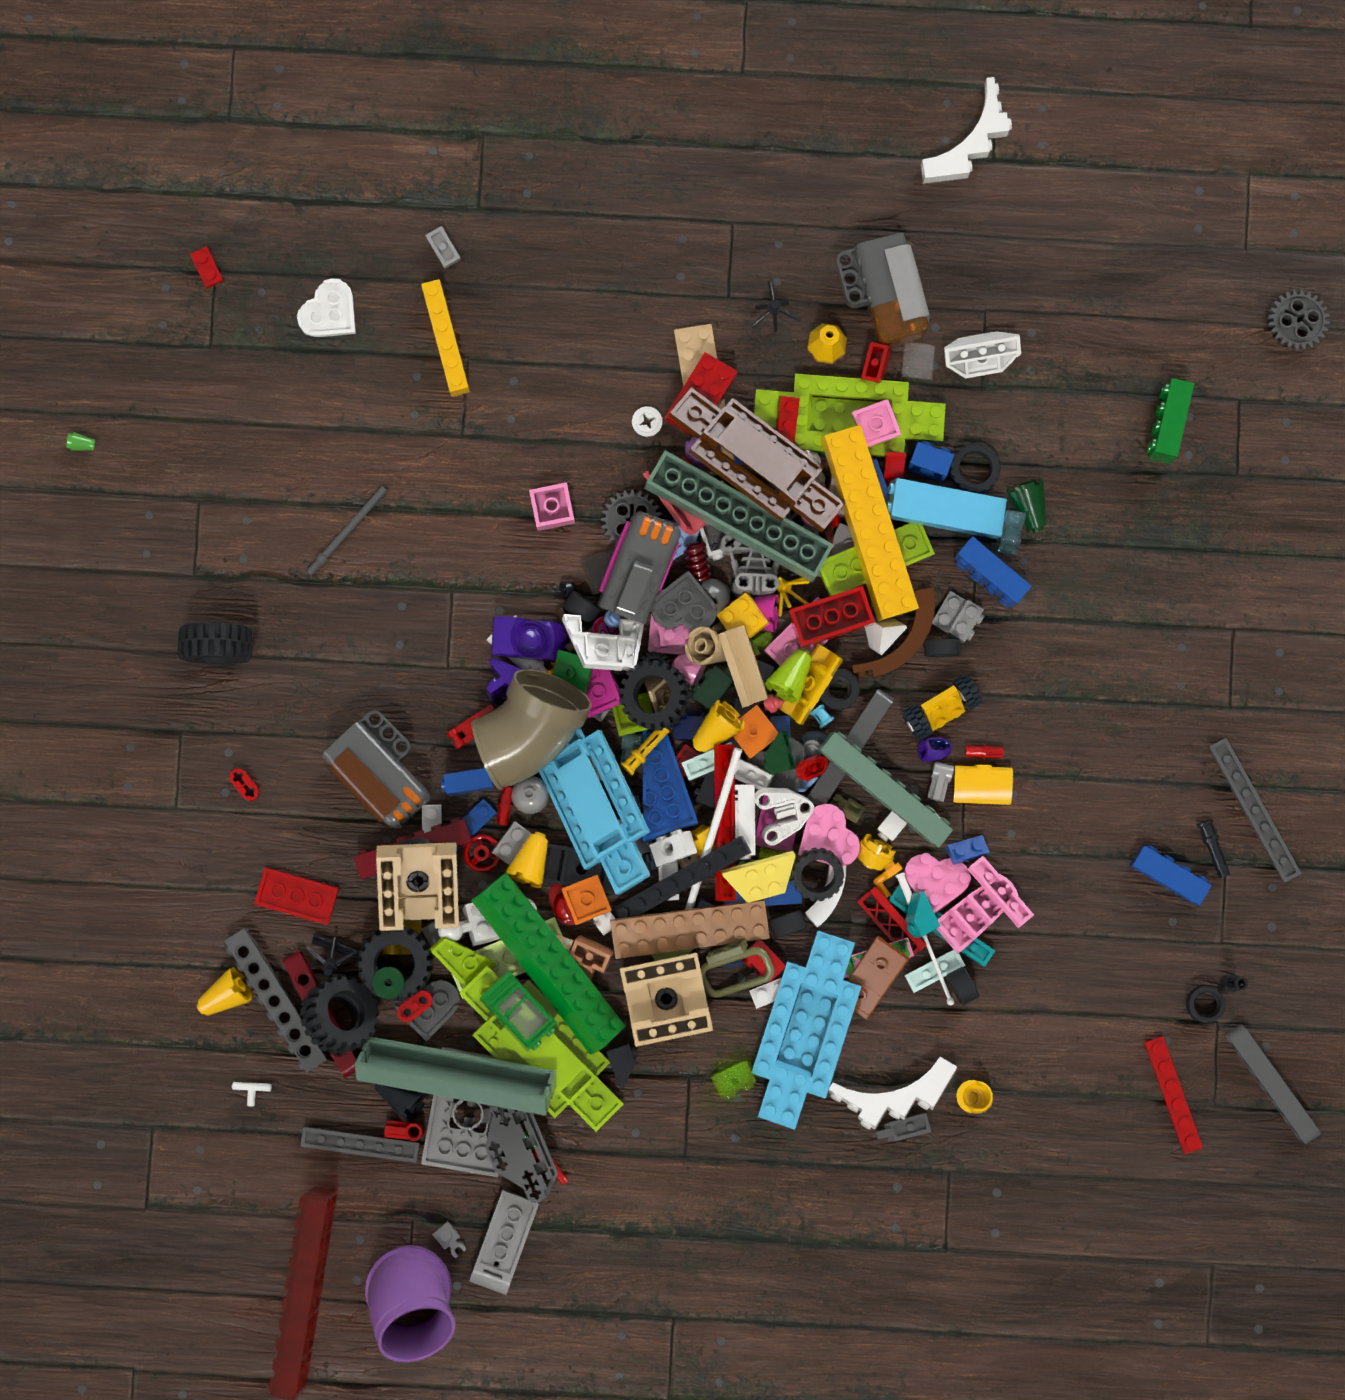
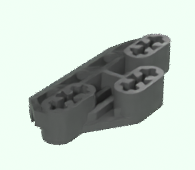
[485,1105,558,1203]

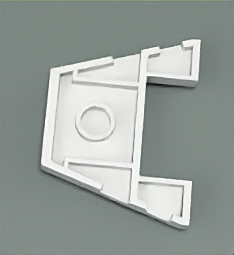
[562,614,637,671]

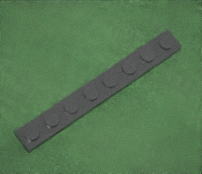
[1208,738,1302,883]

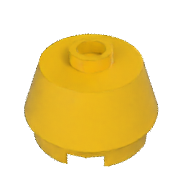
[857,834,896,871]

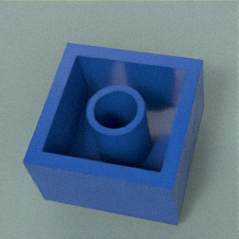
[907,441,954,483]

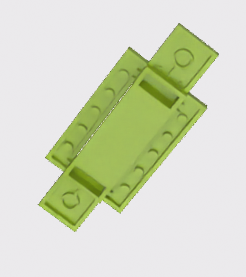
[754,374,946,457]
[459,965,623,1132]

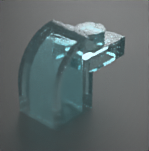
[998,510,1026,555]

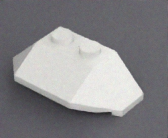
[944,332,1021,378]

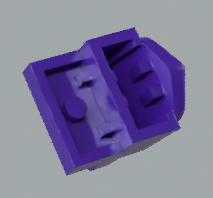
[486,657,522,703]

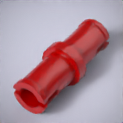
[496,786,513,826]

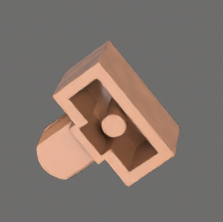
[570,935,614,980]

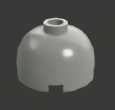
[511,776,549,814]

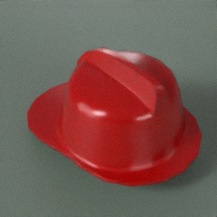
[549,884,575,926]

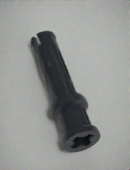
[1196,819,1230,878]
[1220,974,1248,992]

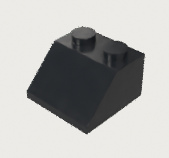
[607,1043,638,1089]

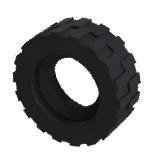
[819,668,860,711]

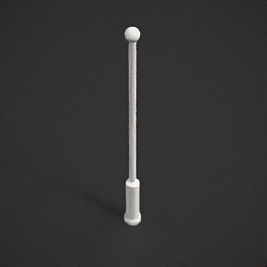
[895,872,954,1006]

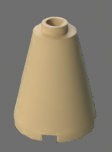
[685,627,727,665]

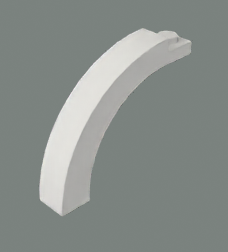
[804,864,846,928]

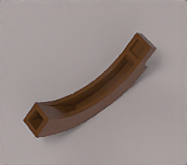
[851,587,935,679]

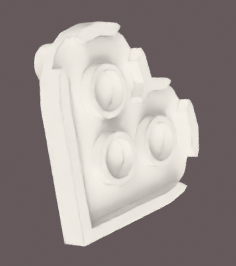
[297,278,356,337]

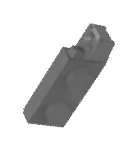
[875,1113,931,1142]

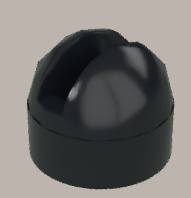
[559,581,576,597]

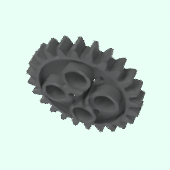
[1267,290,1330,351]
[601,490,662,547]

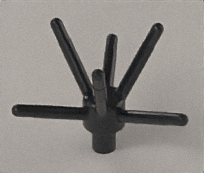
[750,281,801,333]
[305,936,358,978]

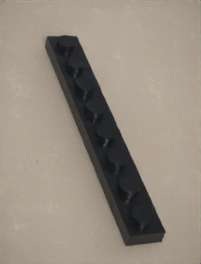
[612,835,752,919]

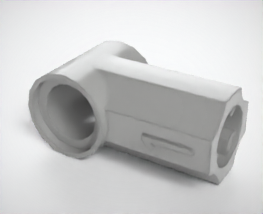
[927,761,954,802]

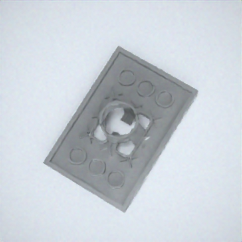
[421,1047,509,1177]

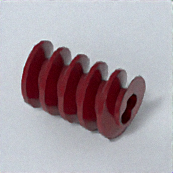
[683,541,712,583]

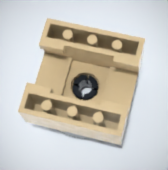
[376,838,459,931]
[620,953,713,1046]

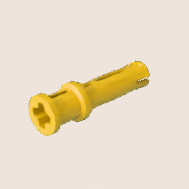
[620,728,670,776]

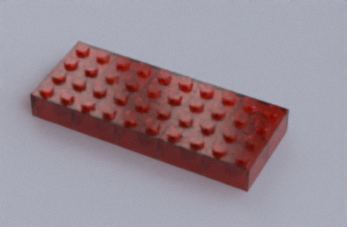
[269,1186,338,1400]

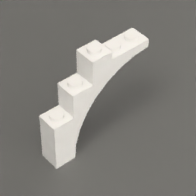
[921,77,1012,184]
[829,1057,957,1129]

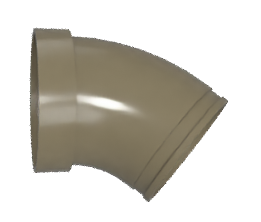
[472,669,592,790]

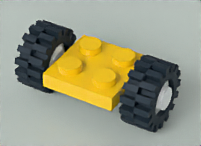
[901,673,983,741]

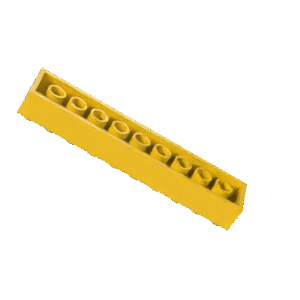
[821,425,919,622]

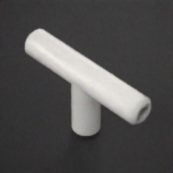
[232,1082,272,1107]

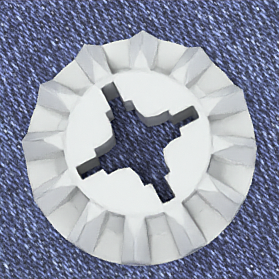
[632,407,662,437]

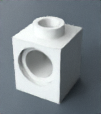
[876,811,907,842]

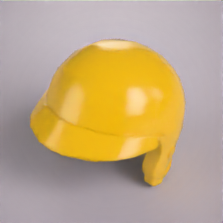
[956,1080,993,1114]

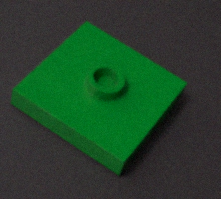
[553,650,593,695]

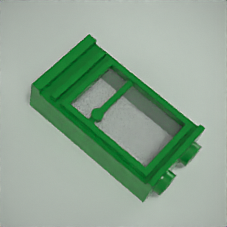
[479,971,558,1052]

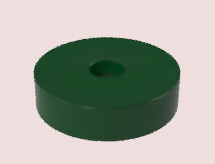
[372,967,405,999]

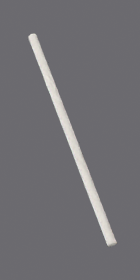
[685,748,742,910]

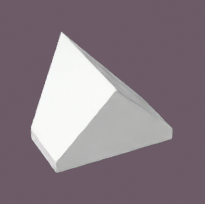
[865,616,907,655]

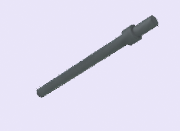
[306,486,387,576]

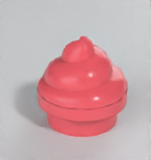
[764,694,784,713]

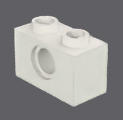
[649,829,697,867]

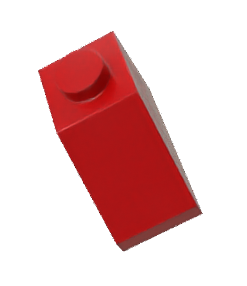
[861,342,892,383]
[883,452,906,485]

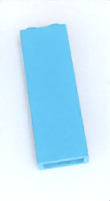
[886,478,1007,539]

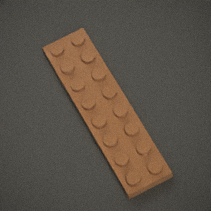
[610,899,770,959]

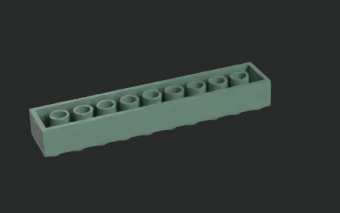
[644,450,834,582]

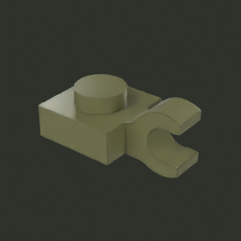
[830,794,865,824]

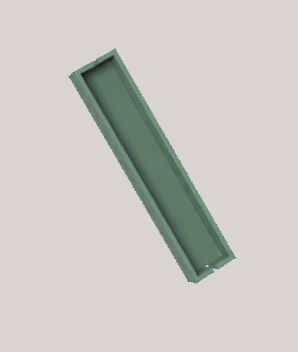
[355,1037,556,1116]

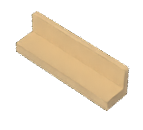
[718,625,768,708]

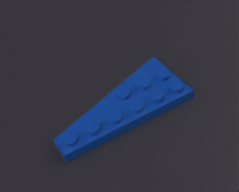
[643,729,699,843]

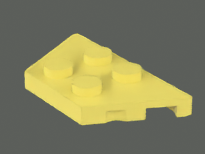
[721,851,795,903]

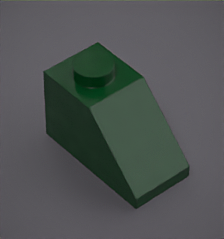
[764,731,796,775]

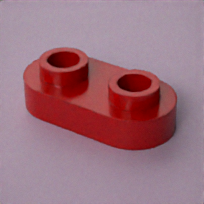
[796,754,828,781]
[397,990,433,1022]

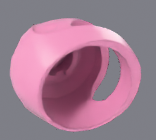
[671,654,707,686]

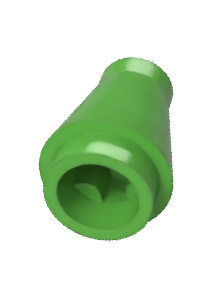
[66,432,96,451]

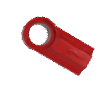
[384,1120,425,1141]

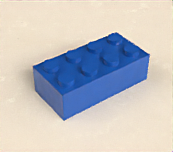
[953,536,1032,609]

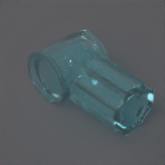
[620,733,642,771]

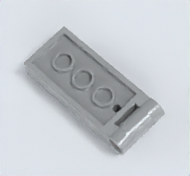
[469,1189,540,1295]

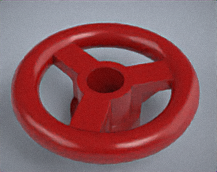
[463,834,501,873]

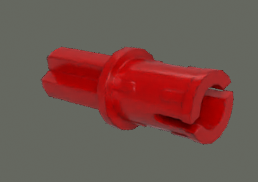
[965,744,1004,760]

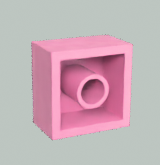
[529,483,575,531]

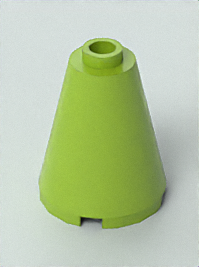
[765,648,812,703]

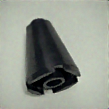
[374,1084,429,1124]

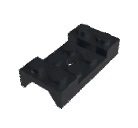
[543,844,617,895]

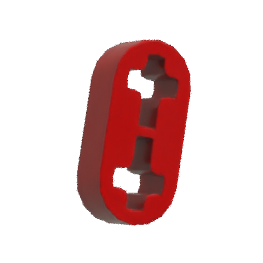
[230,769,260,801]

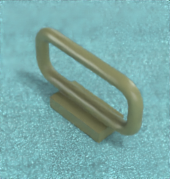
[700,939,775,998]

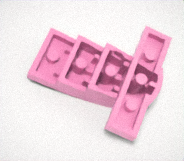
[936,856,1034,954]

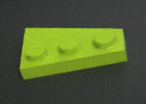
[429,937,497,987]

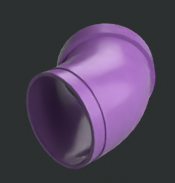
[365,1245,455,1362]

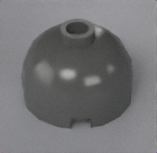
[699,578,730,617]

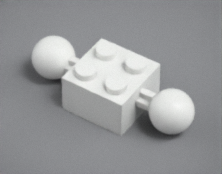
[438,898,537,946]

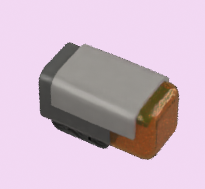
[836,233,930,348]

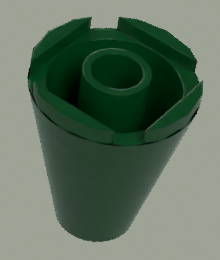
[1006,478,1047,533]

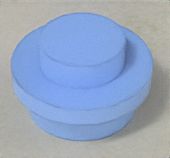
[604,611,621,629]

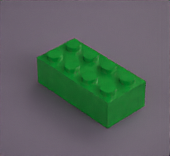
[1146,378,1194,464]

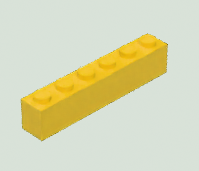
[421,279,470,397]

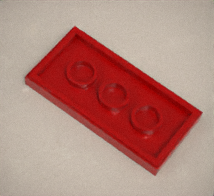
[254,867,340,925]

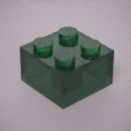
[692,666,733,713]

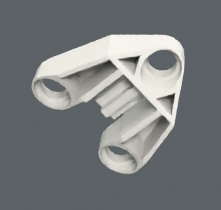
[754,788,814,845]

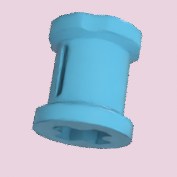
[810,704,834,729]

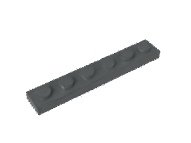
[300,1127,420,1163]

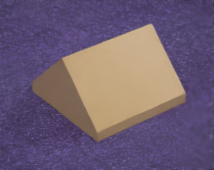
[645,677,671,713]

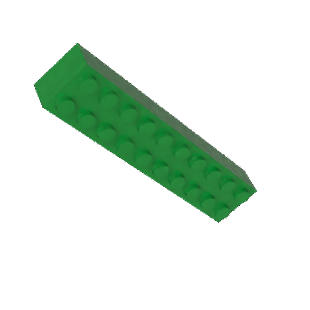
[471,872,625,1055]

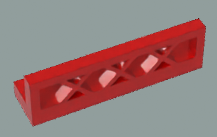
[857,886,927,958]

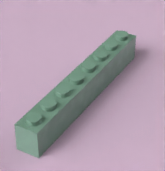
[817,731,953,848]

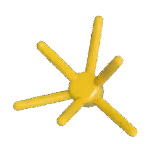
[777,577,810,617]

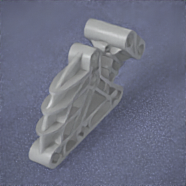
[719,488,820,598]

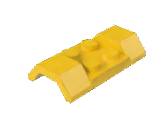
[779,643,843,725]

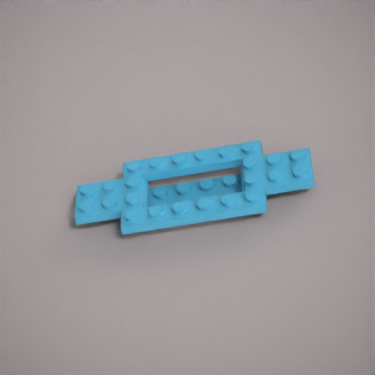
[539,728,651,895]
[752,931,862,1130]

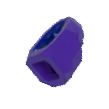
[918,737,952,762]

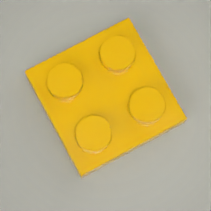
[717,592,769,639]

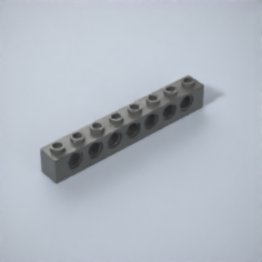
[225,928,329,1073]

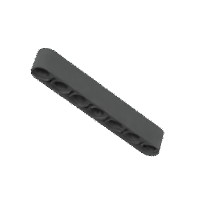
[807,689,894,806]
[1225,1024,1321,1146]

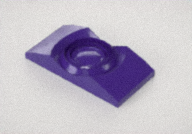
[491,616,567,663]

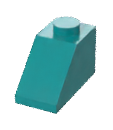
[905,891,940,938]

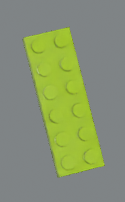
[819,523,935,597]

